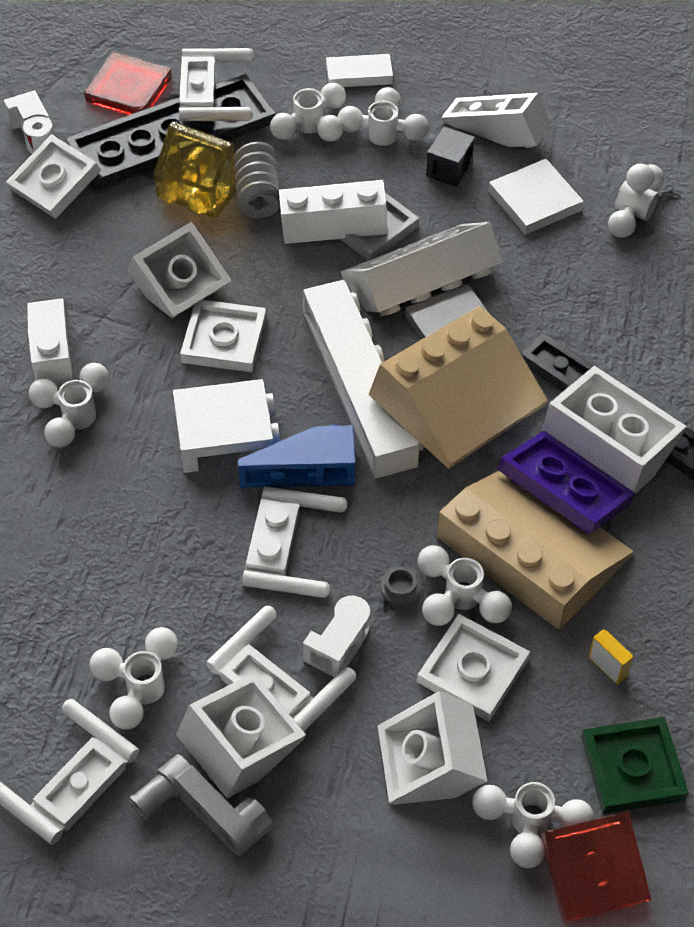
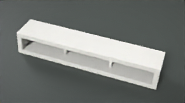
[303,280,423,479]

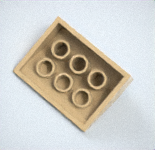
[368,306,548,469]
[437,471,634,630]

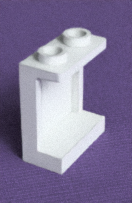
[173,379,280,473]

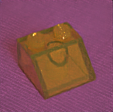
[154,121,236,219]

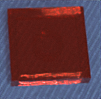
[84,51,172,115]
[540,811,652,922]

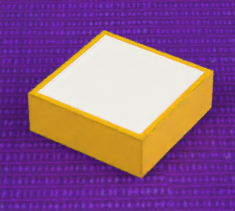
[588,629,633,685]

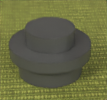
[380,567,421,606]

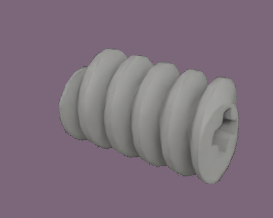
[234,142,280,219]

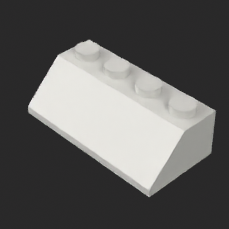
[340,222,503,316]

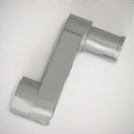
[128,754,274,856]

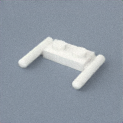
[179,48,254,121]
[242,486,347,598]
[206,606,356,732]
[0,699,140,845]

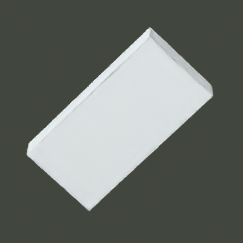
[326,54,393,87]

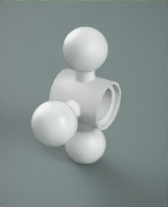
[270,83,346,142]
[337,87,429,146]
[608,164,664,238]
[29,363,109,448]
[418,545,512,626]
[90,627,178,730]
[472,782,594,868]

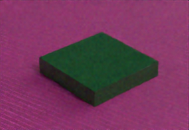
[581,716,689,814]

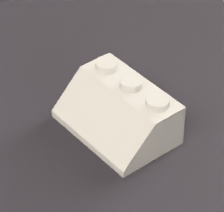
[279,180,388,244]
[542,366,687,494]

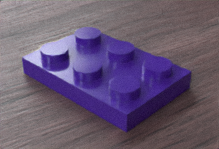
[497,431,635,535]

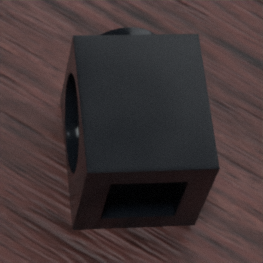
[426,126,475,187]

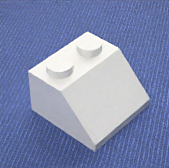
[127,222,232,318]
[176,673,306,799]
[378,691,487,805]

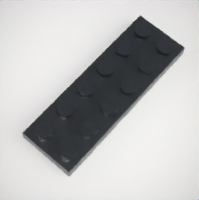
[66,73,275,190]

